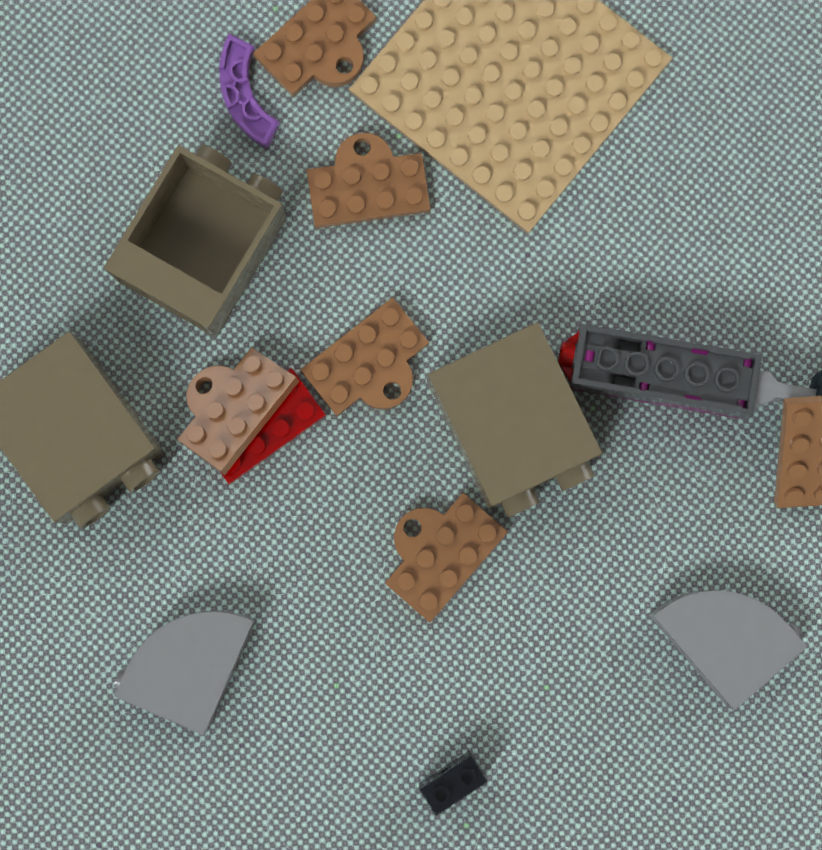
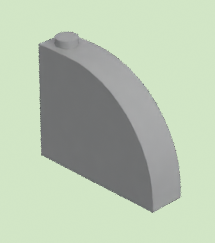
[649,590,807,711]
[114,611,257,736]

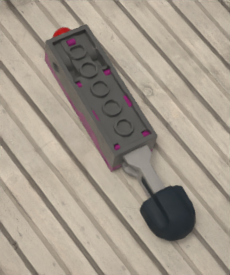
[558,324,822,419]

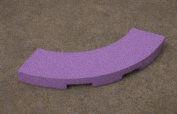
[219,34,280,149]

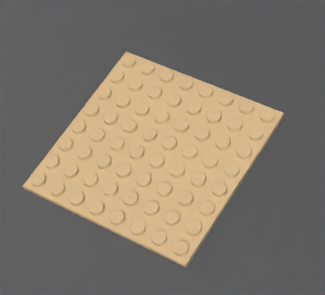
[349,0,672,234]

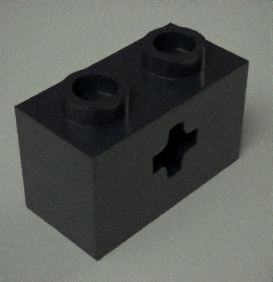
[419,750,488,816]

